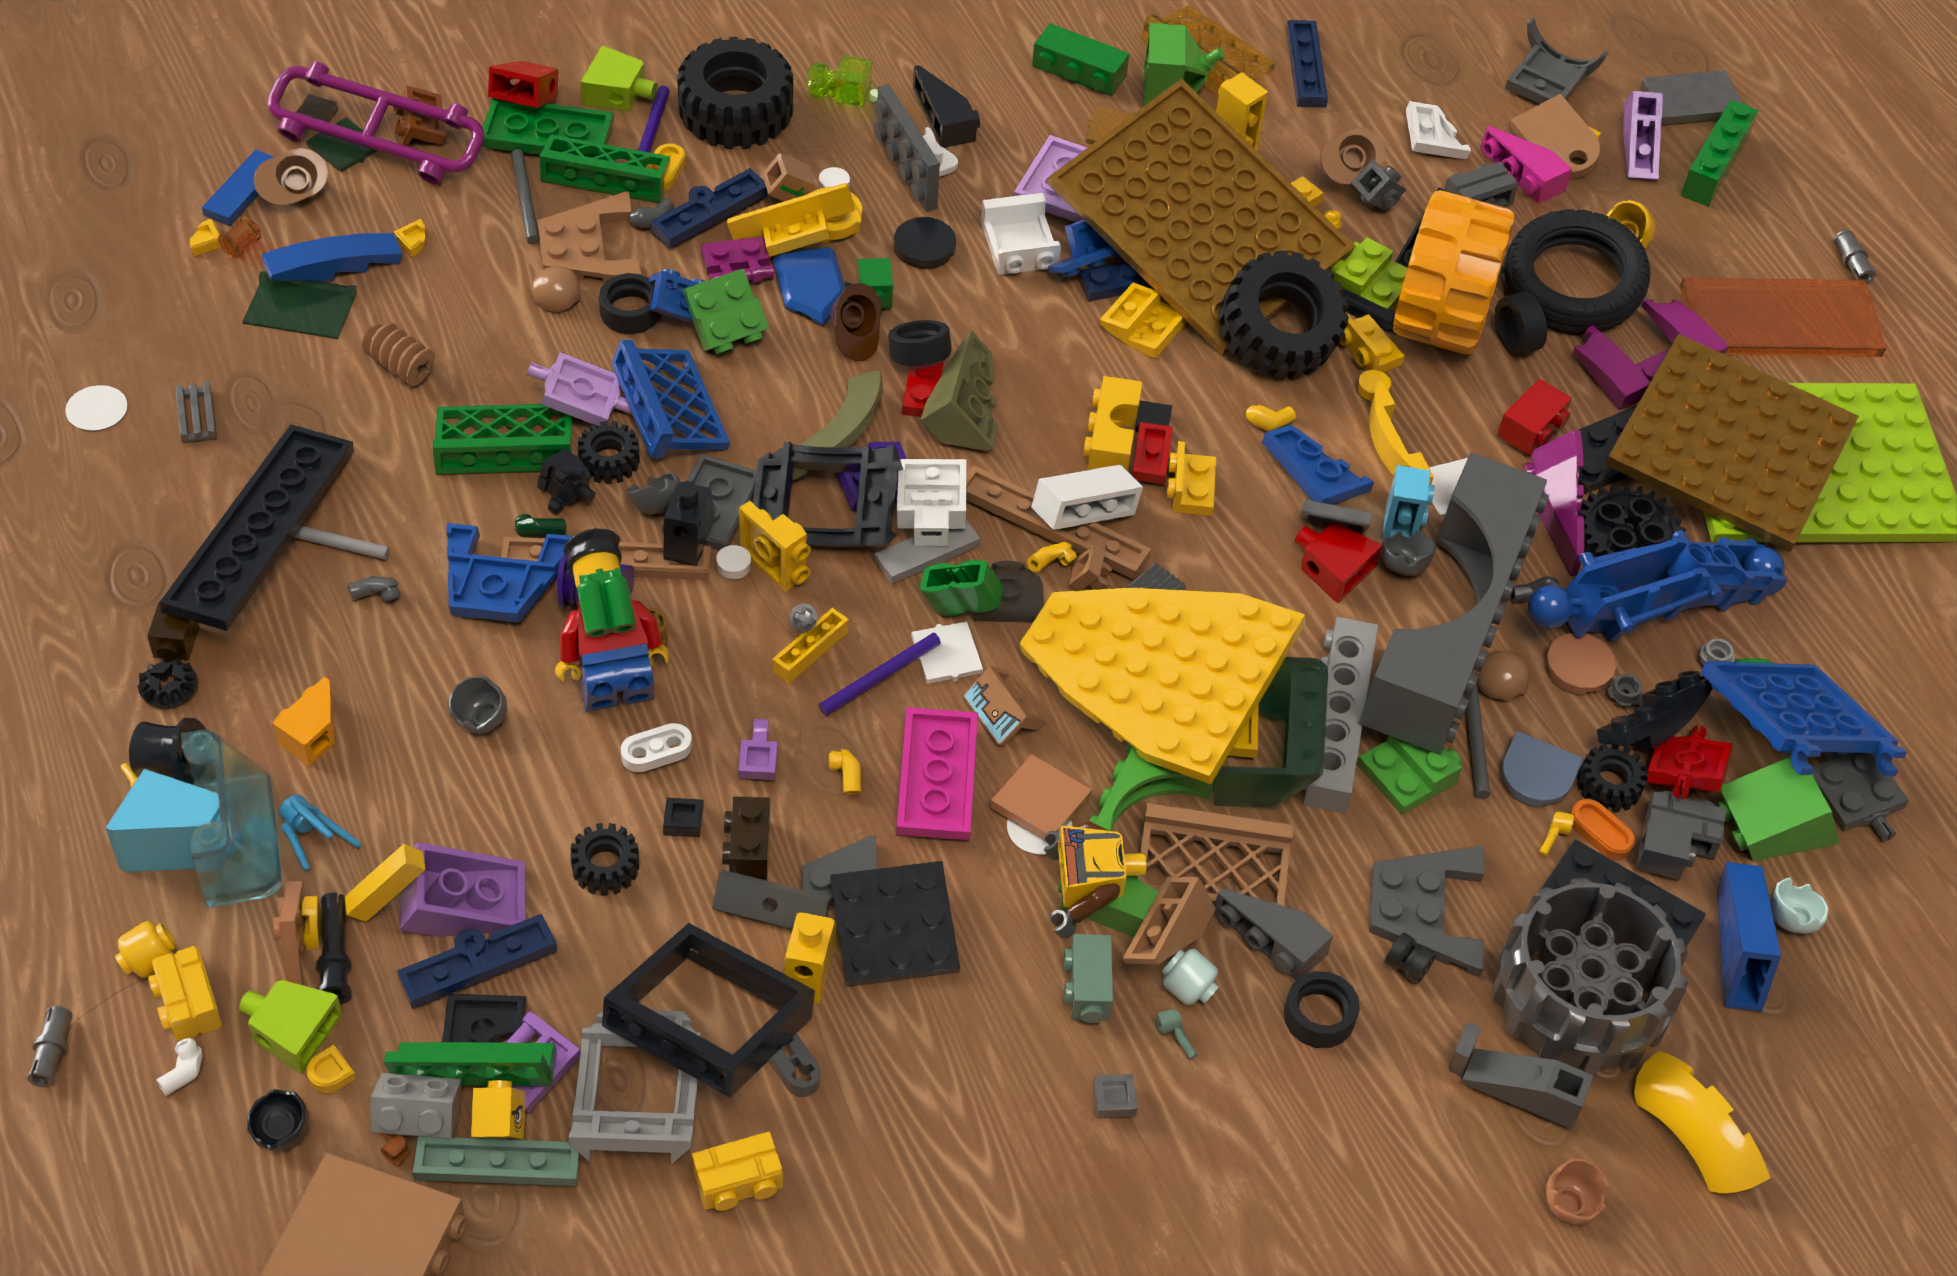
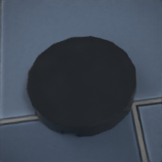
[894,217,956,269]

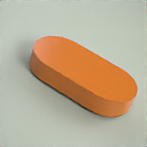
[1570,799,1635,860]

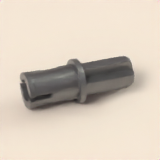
[789,603,818,632]

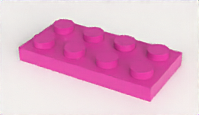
[896,707,978,840]

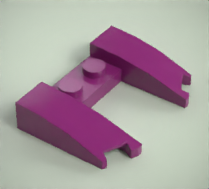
[1573,299,1729,411]

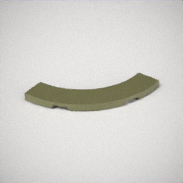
[792,370,883,480]

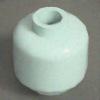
[1161,949,1219,1006]

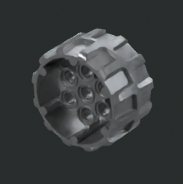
[1493,878,1688,1076]

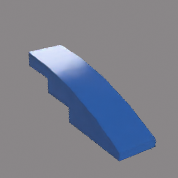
[262,233,403,281]

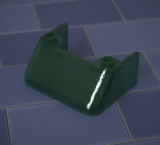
[1213,657,1328,807]

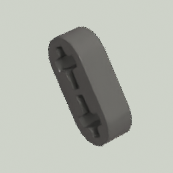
[768,1033,820,1097]

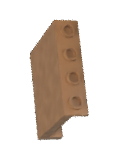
[260,1152,467,1276]

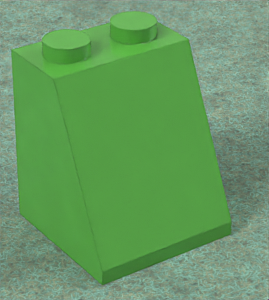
[1717,757,1839,861]

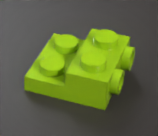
[1331,237,1407,310]

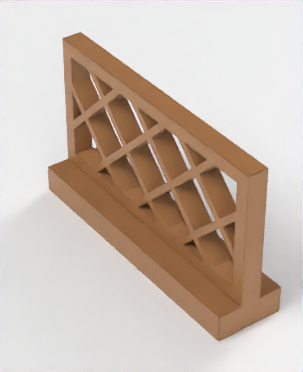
[1137,803,1294,906]

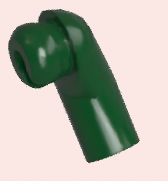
[515,514,567,538]

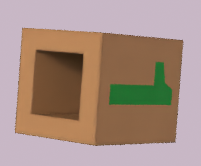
[762,153,816,201]

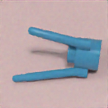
[279,794,361,871]

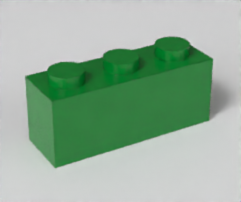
[1032,23,1130,96]

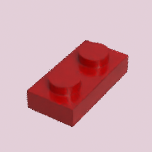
[902,362,944,417]
[1132,422,1173,485]

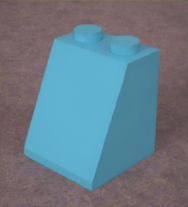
[106,769,238,872]

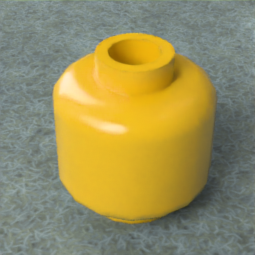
[115,920,178,979]

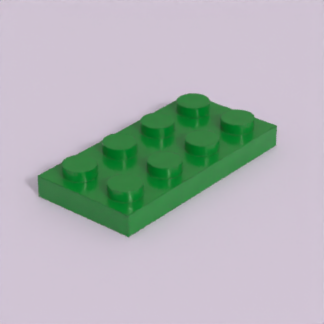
[482,98,614,158]

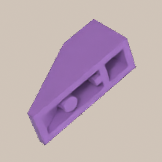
[1623,91,1663,181]

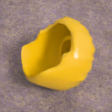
[1606,200,1656,248]

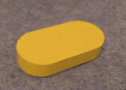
[645,143,686,192]

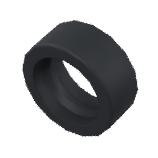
[599,273,660,334]
[1494,292,1547,356]
[888,320,952,366]
[1284,971,1360,1048]

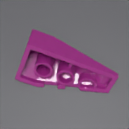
[1523,430,1584,576]

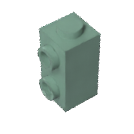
[1063,934,1113,1023]

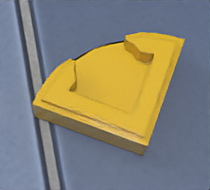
[190,219,224,257]
[393,219,427,258]
[302,896,322,950]

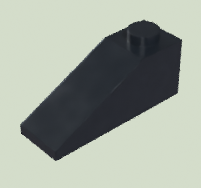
[913,65,980,148]

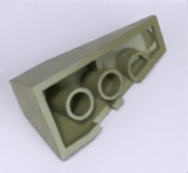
[921,330,998,451]

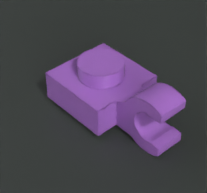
[738,718,778,780]

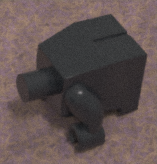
[537,448,596,515]

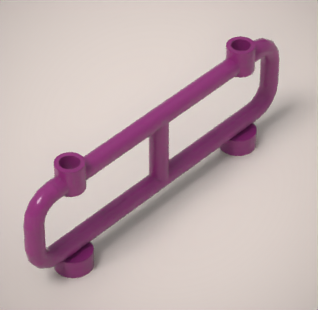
[267,61,485,184]

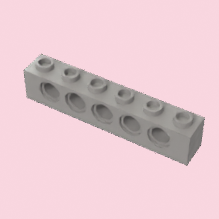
[1299,617,1378,814]

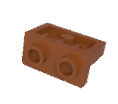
[393,85,446,146]

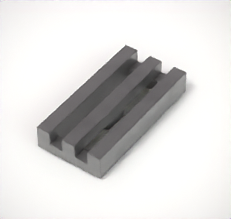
[175,381,217,443]

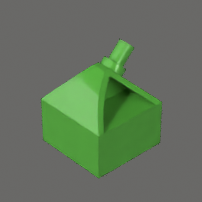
[1143,23,1225,107]

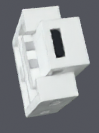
[897,459,967,546]

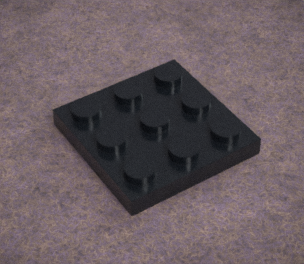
[830,861,960,987]

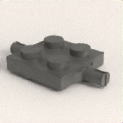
[1812,752,1909,842]

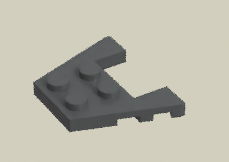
[1369,846,1484,977]

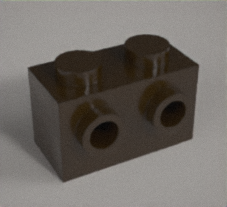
[722,796,770,881]

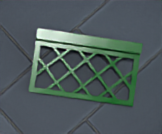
[433,404,572,474]

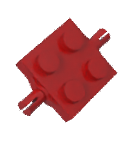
[1647,725,1732,799]

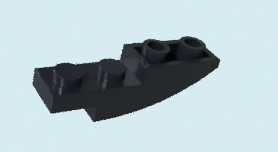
[1597,671,1713,749]

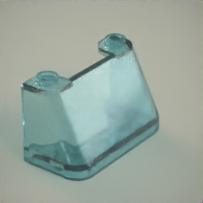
[181,730,282,908]

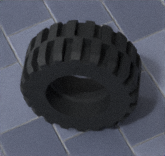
[677,37,794,149]
[1219,251,1349,380]

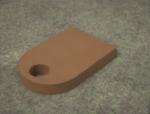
[1510,94,1600,179]

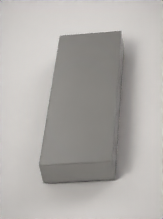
[874,520,980,584]

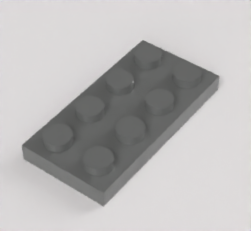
[874,84,940,212]

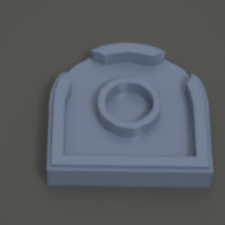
[1501,731,1584,807]

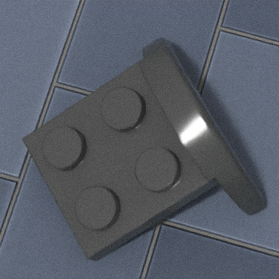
[1505,18,1608,104]

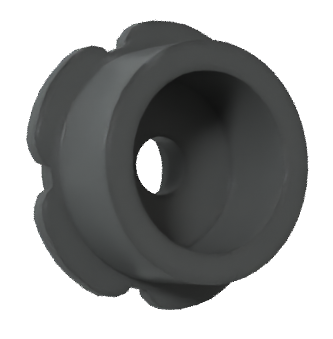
[1608,674,1642,707]

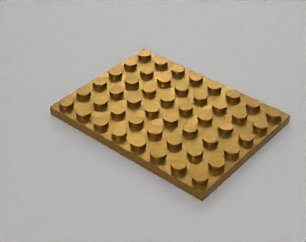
[1047,78,1355,356]

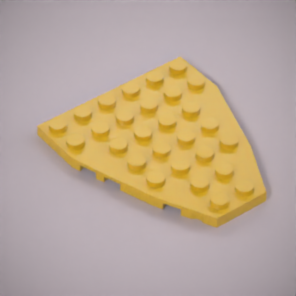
[1020,588,1306,784]

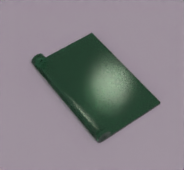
[242,271,357,339]

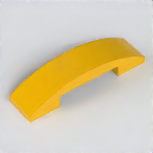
[1369,380,1434,485]

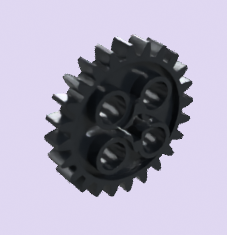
[1579,484,1686,557]

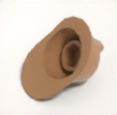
[1321,128,1385,185]
[254,148,328,206]

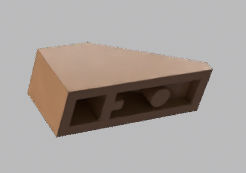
[1123,877,1216,965]

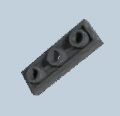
[712,870,831,929]

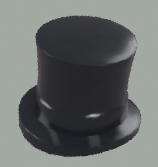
[129,718,210,785]

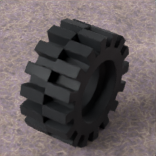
[578,421,640,484]
[1577,744,1648,813]
[570,823,640,896]

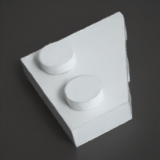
[1406,101,1471,160]

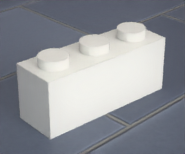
[1031,465,1143,530]

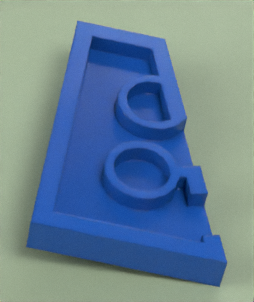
[1262,425,1374,504]

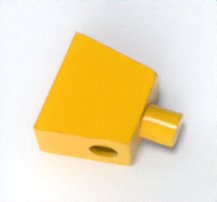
[784,912,836,1004]

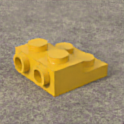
[739,501,811,592]

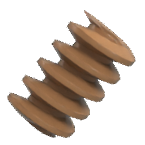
[361,322,435,387]

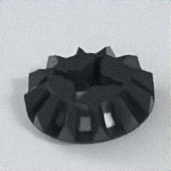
[137,657,198,708]

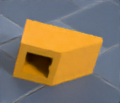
[272,677,335,766]

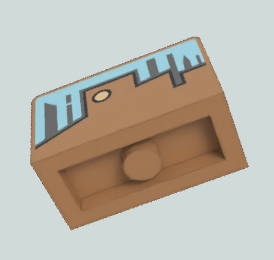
[963,666,1047,746]

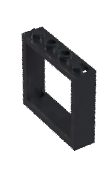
[602,923,815,1098]

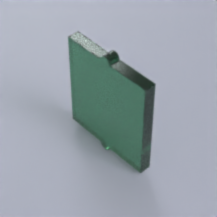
[306,117,378,173]

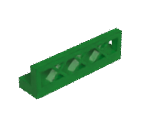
[539,134,671,203]
[384,1042,557,1086]

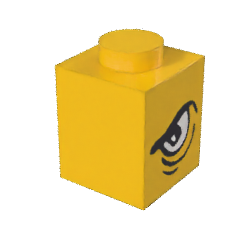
[471,1080,526,1140]

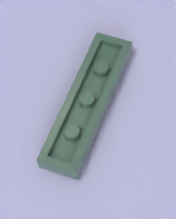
[413,1136,581,1186]

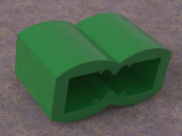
[920,560,1003,616]

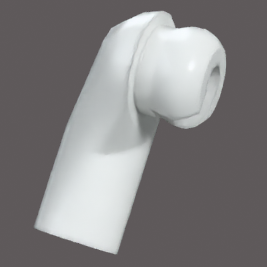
[156,1038,203,1096]

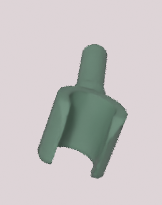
[1155,1009,1198,1060]

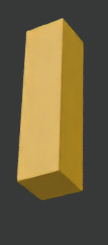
[772,608,849,684]
[345,844,425,922]

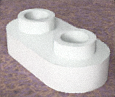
[621,723,692,772]

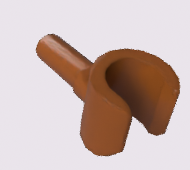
[380,1133,410,1166]

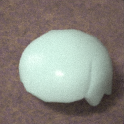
[1771,878,1829,934]

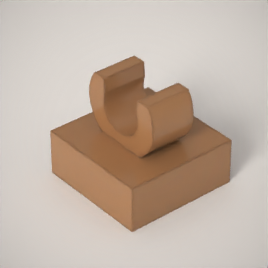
[1069,544,1112,591]

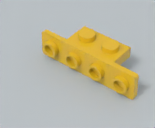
[727,183,855,257]

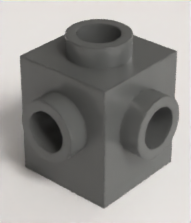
[1351,160,1407,212]

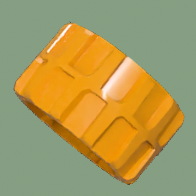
[1393,190,1515,355]

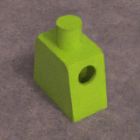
[581,46,658,111]
[239,980,342,1074]

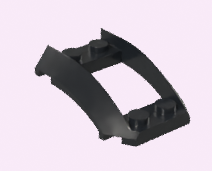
[753,442,903,547]

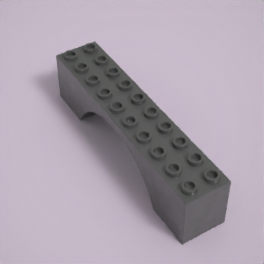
[1359,452,1549,755]

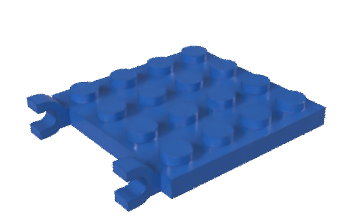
[1701,661,1907,776]

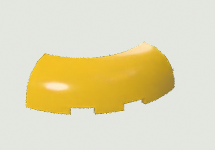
[1634,1051,1771,1193]

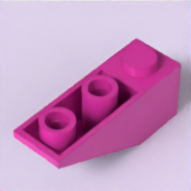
[1480,126,1572,204]

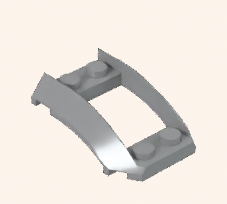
[569,1010,701,1164]

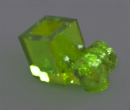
[808,55,873,107]

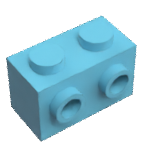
[1382,465,1435,539]

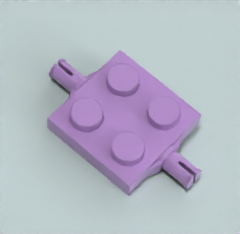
[526,352,633,427]

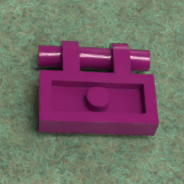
[701,236,774,284]

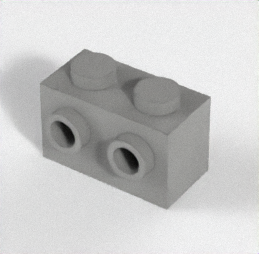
[371,1073,461,1139]

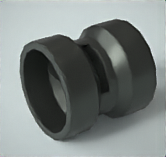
[1384,932,1437,984]

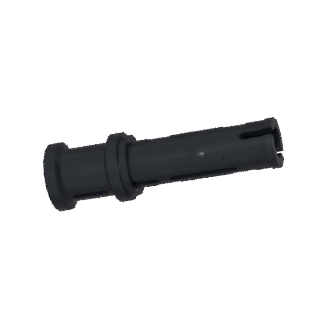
[316,892,352,1004]

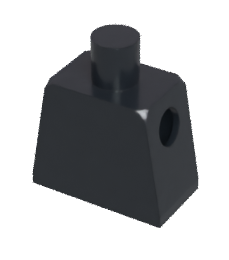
[663,481,715,566]

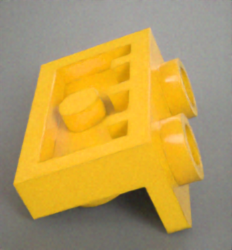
[1339,313,1404,372]
[1167,441,1216,516]

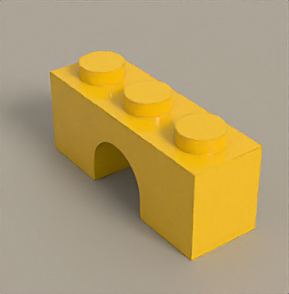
[1083,376,1142,472]

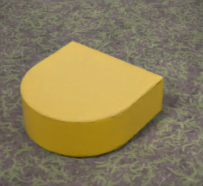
[307,1044,356,1093]

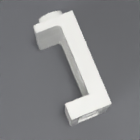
[981,193,1061,275]

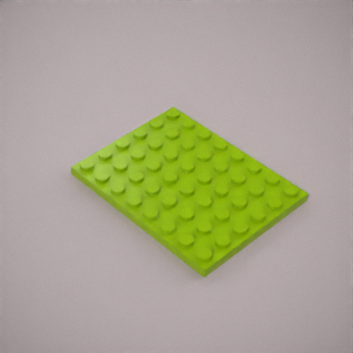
[1703,383,1957,543]

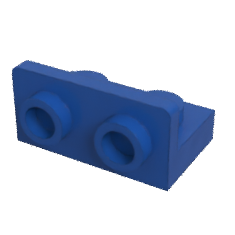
[648,269,705,324]

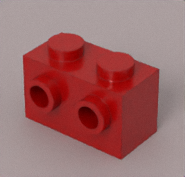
[1497,378,1572,456]

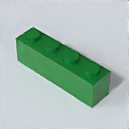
[1680,100,1759,207]

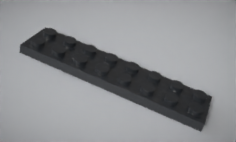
[159,424,354,631]

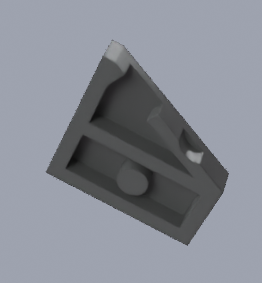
[802,836,877,905]

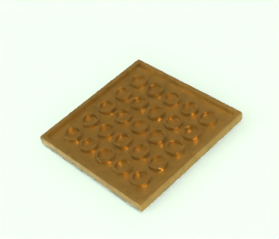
[1605,333,1859,552]

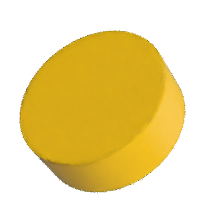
[1357,370,1391,401]

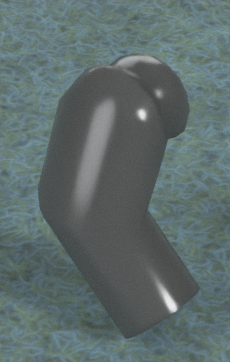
[630,198,675,229]
[347,576,401,602]

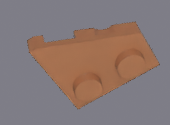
[273,880,306,985]

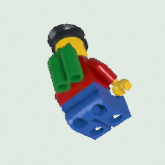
[555,528,669,712]

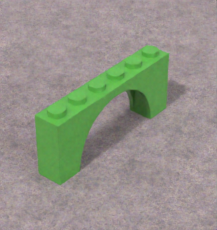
[1058,743,1222,937]

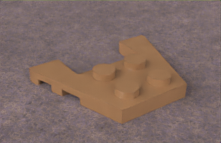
[537,192,641,283]

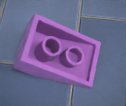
[400,842,526,936]

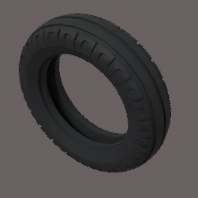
[1504,209,1650,334]

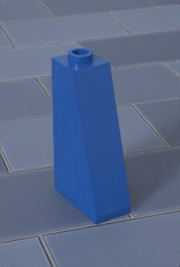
[1717,862,1781,1012]

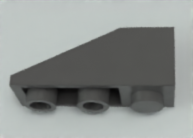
[1214,888,1333,980]
[1461,1049,1594,1129]

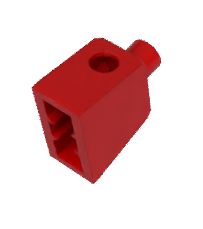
[488,61,559,108]
[1295,523,1383,603]

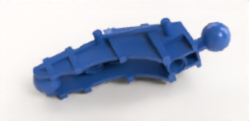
[1527,530,1787,641]

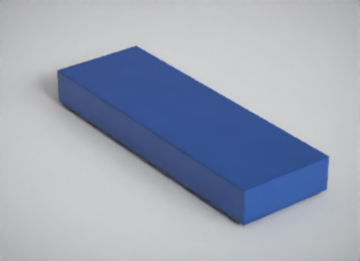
[202,149,274,226]

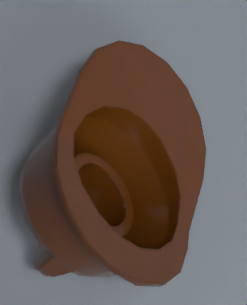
[830,283,881,361]

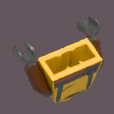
[1044,821,1146,939]

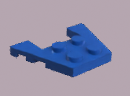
[446,523,574,622]

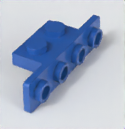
[1048,220,1121,277]

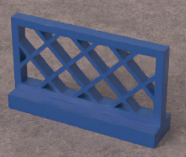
[611,339,730,458]

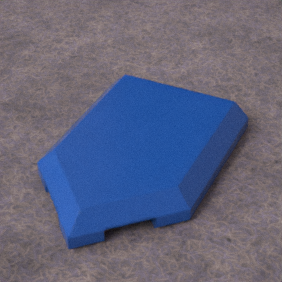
[773,247,845,326]

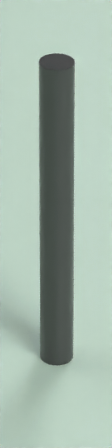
[511,149,539,244]
[1464,682,1490,799]

